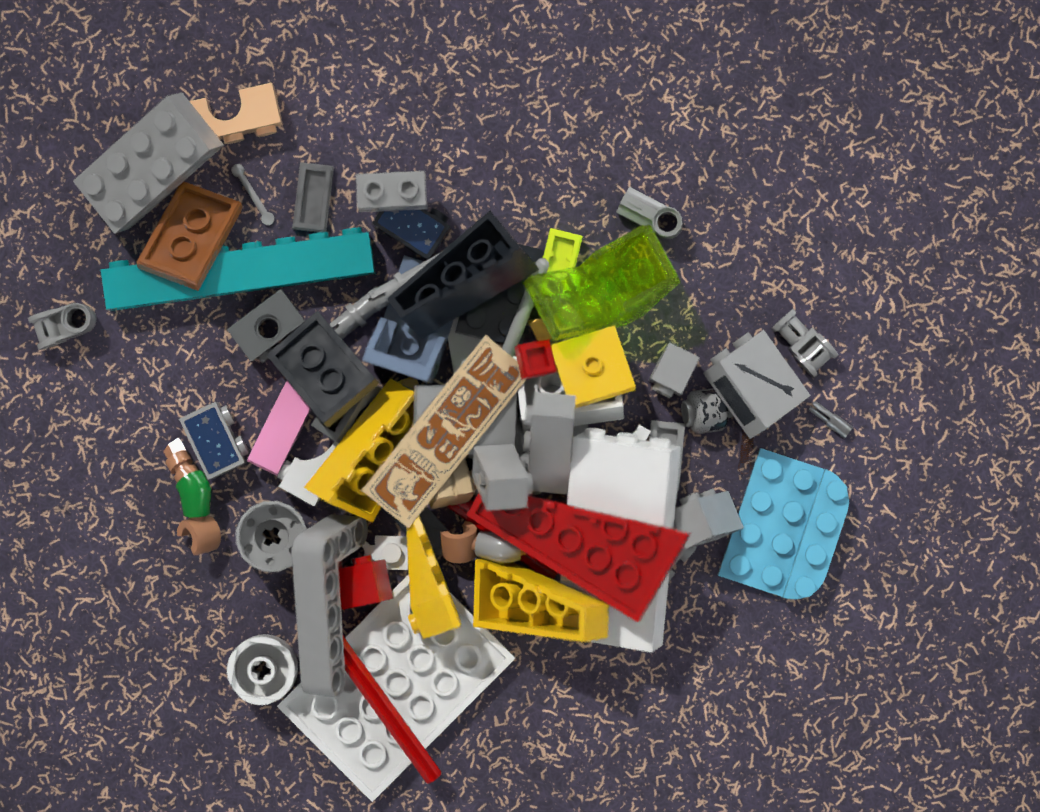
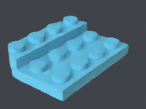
[718,448,849,599]

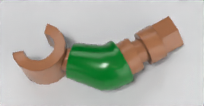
[163,438,221,555]

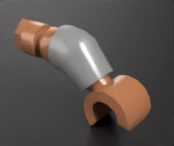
[440,520,527,564]

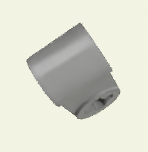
[28,303,96,350]

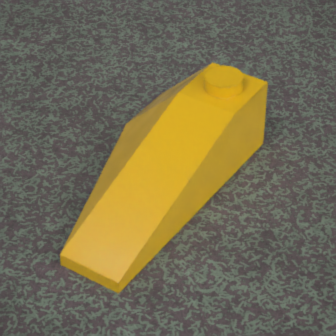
[406,515,462,639]

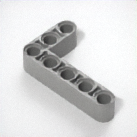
[292,514,368,697]

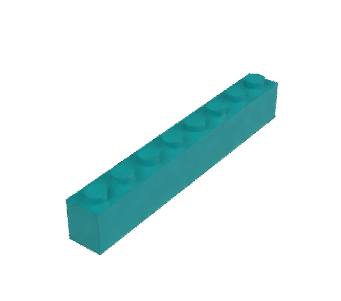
[100,227,375,311]

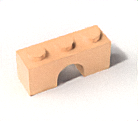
[190,83,283,144]

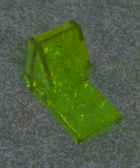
[523,224,681,341]

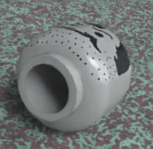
[681,388,733,434]

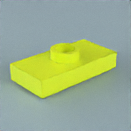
[538,228,583,302]

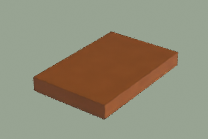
[136,182,243,291]

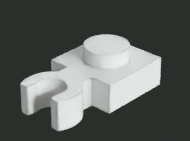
[351,535,408,570]

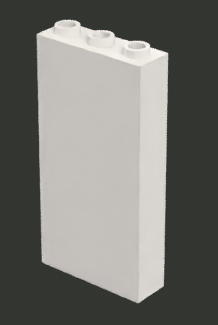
[560,428,681,653]

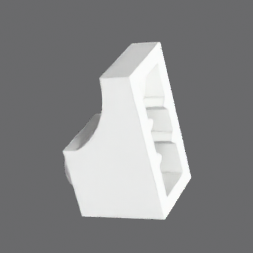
[277,441,339,506]

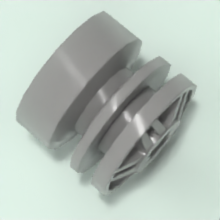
[236,501,307,572]

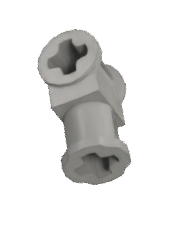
[771,309,839,378]

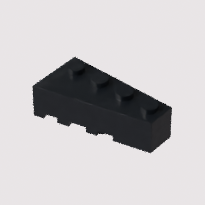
[387,211,540,339]

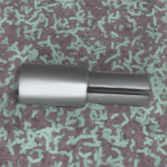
[809,401,853,439]

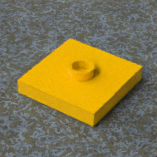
[551,325,636,409]

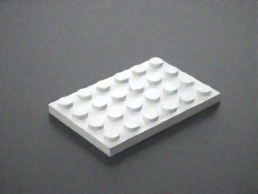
[277,574,516,802]

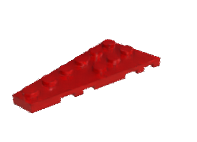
[466,493,691,623]

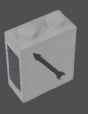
[703,330,811,439]

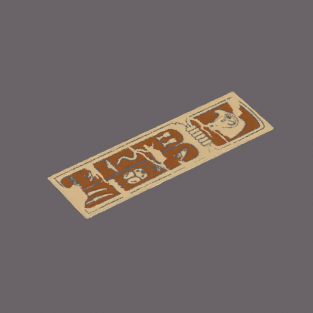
[362,335,527,528]

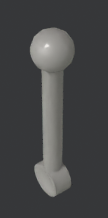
[231,164,275,225]

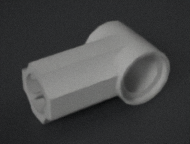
[616,187,683,239]

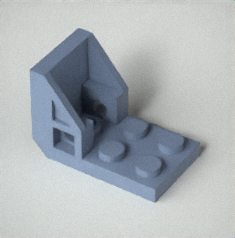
[362,255,454,384]

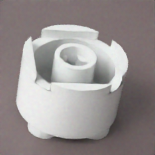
[227,634,298,705]

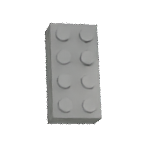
[73,93,224,234]

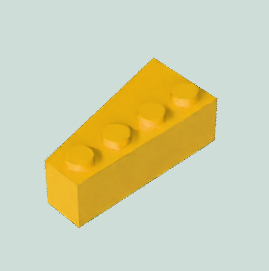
[304,378,414,523]
[473,559,609,642]

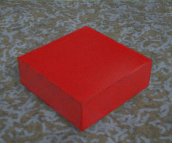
[514,339,557,380]

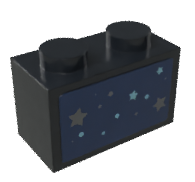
[372,207,451,260]

